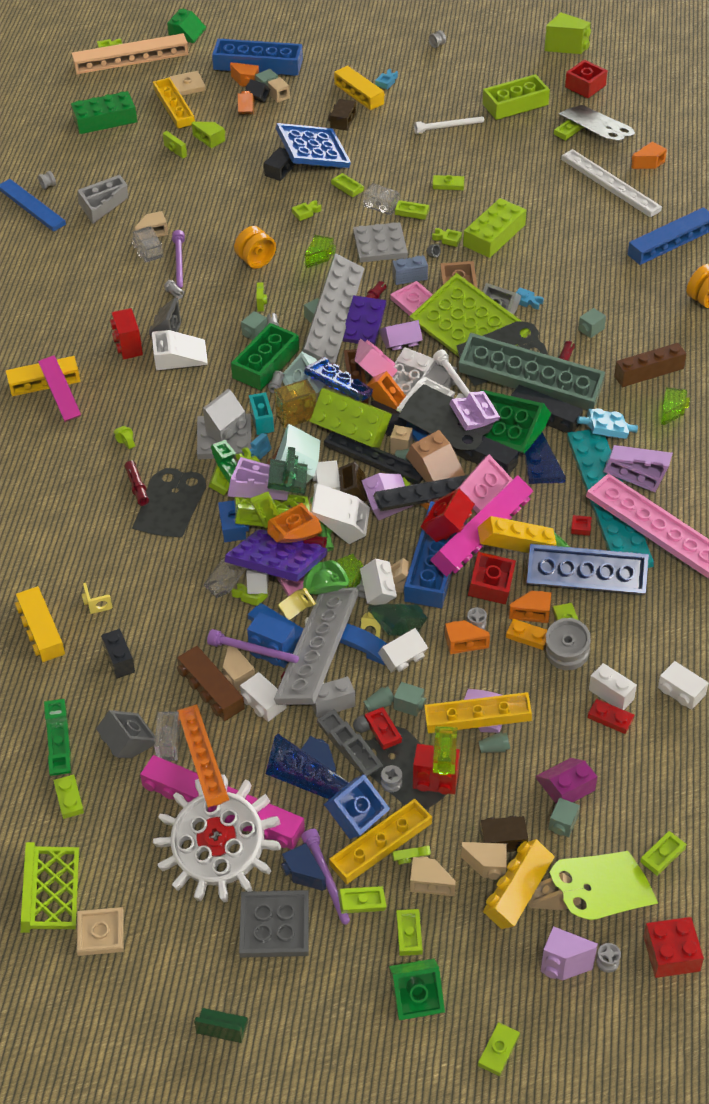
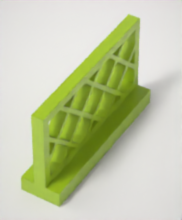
[234,494,311,527]
[20,842,79,933]

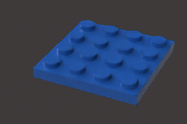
[276,123,351,168]

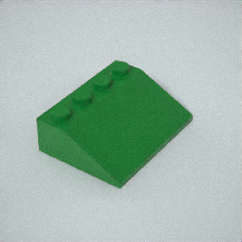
[480,390,551,454]

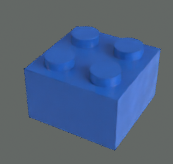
[247,612,296,668]
[324,774,390,839]

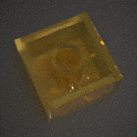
[274,379,316,429]

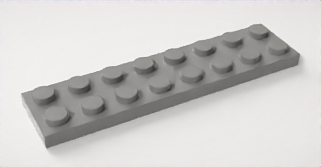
[302,253,365,367]
[274,587,359,705]

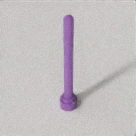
[172,230,185,288]
[207,629,299,663]
[301,829,350,925]

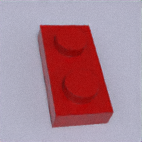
[587,699,635,734]
[365,707,402,750]

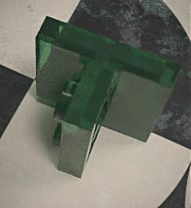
[267,446,308,494]

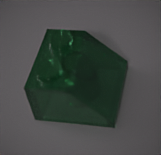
[367,604,427,636]

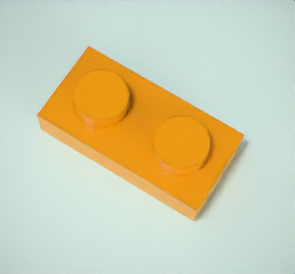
[506,619,547,650]

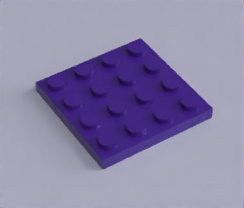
[224,530,327,582]

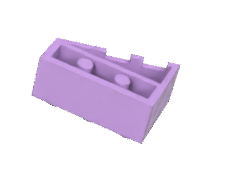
[603,445,673,492]
[228,457,294,500]

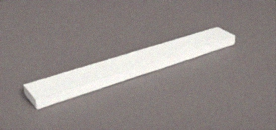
[561,149,662,217]

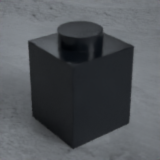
[245,79,271,103]

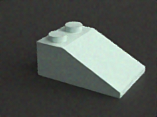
[273,424,320,486]

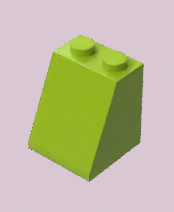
[544,12,591,54]

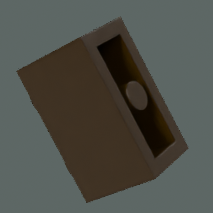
[328,99,356,131]
[480,816,528,852]

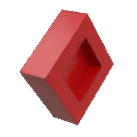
[571,515,592,536]

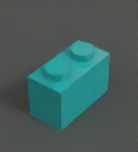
[249,392,274,435]

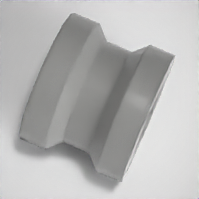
[429,30,446,48]
[38,171,56,190]
[467,607,487,630]
[381,765,402,792]
[596,943,621,973]

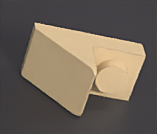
[391,558,409,593]

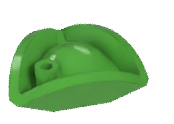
[303,560,349,595]

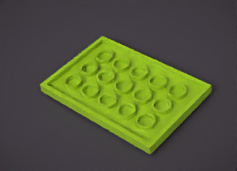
[410,273,531,358]

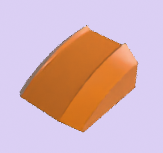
[267,503,322,543]

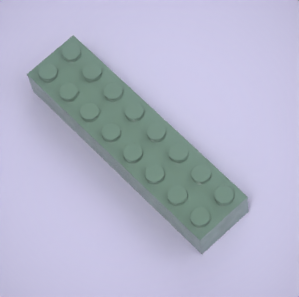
[459,333,605,410]

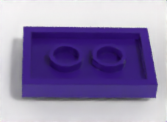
[342,295,386,345]

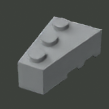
[77,175,128,224]

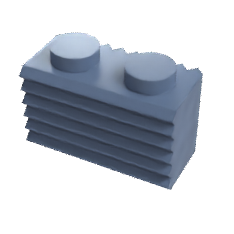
[392,255,428,285]

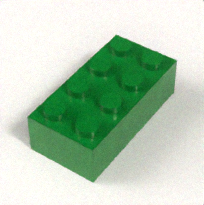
[71,91,137,134]
[231,323,299,390]

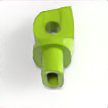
[114,426,136,449]

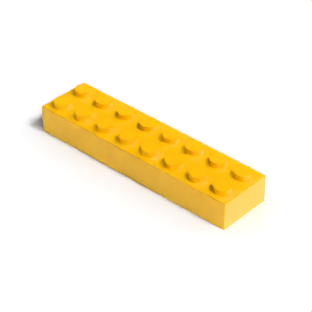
[153,77,195,128]
[425,692,532,733]
[329,799,432,885]

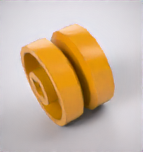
[234,226,276,269]
[686,264,709,308]

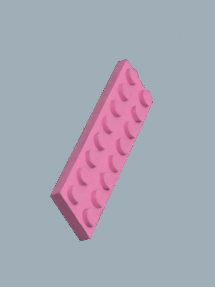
[586,473,709,579]

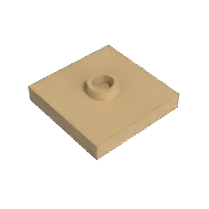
[170,71,206,96]
[77,907,124,956]

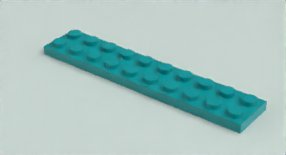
[567,429,654,568]

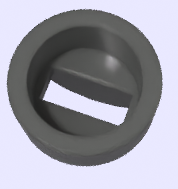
[426,244,441,257]
[353,715,370,733]

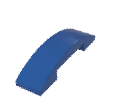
[340,623,387,665]

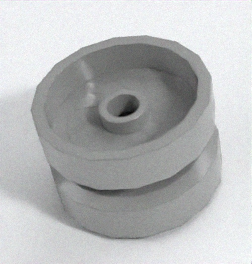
[546,618,591,670]

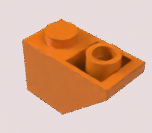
[238,91,255,114]
[631,142,667,169]

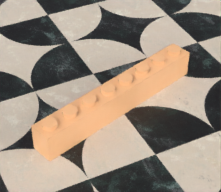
[72,33,189,74]

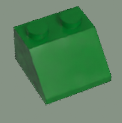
[167,9,206,43]
[389,958,445,1021]

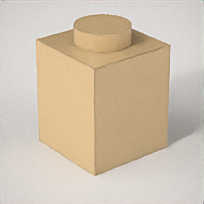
[268,77,290,103]
[390,425,412,454]

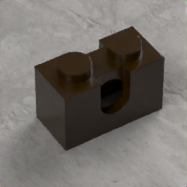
[339,461,367,502]

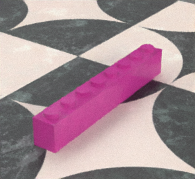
[430,475,533,577]
[140,755,305,850]

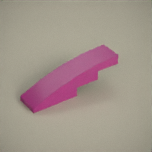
[38,355,81,422]

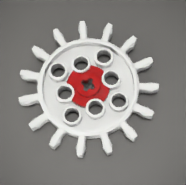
[153,774,281,902]

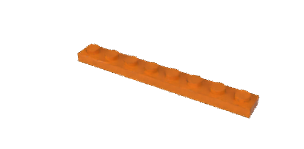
[178,704,229,807]

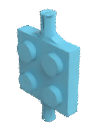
[577,409,638,439]

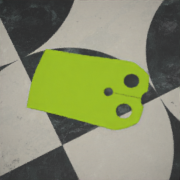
[549,851,658,920]

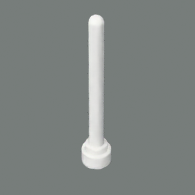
[414,116,484,134]
[433,350,470,398]

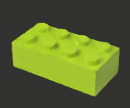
[482,74,550,120]
[463,198,527,258]
[310,388,392,448]

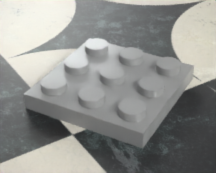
[353,222,408,263]
[197,413,252,459]

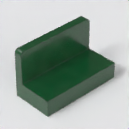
[194,1008,248,1043]

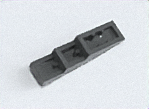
[317,709,383,777]

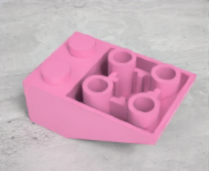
[355,339,398,377]

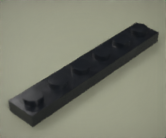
[324,431,423,484]
[373,474,470,511]

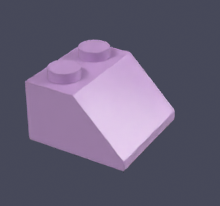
[379,320,423,351]
[362,473,413,520]
[541,926,598,980]

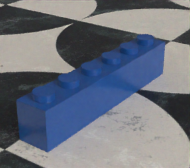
[627,207,709,265]

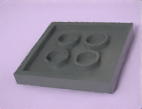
[239,890,309,958]

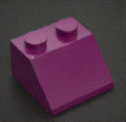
[536,758,598,804]

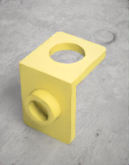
[82,583,112,614]
[278,588,316,620]
[361,611,385,638]

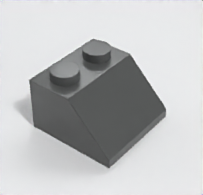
[149,298,181,343]
[96,710,159,758]

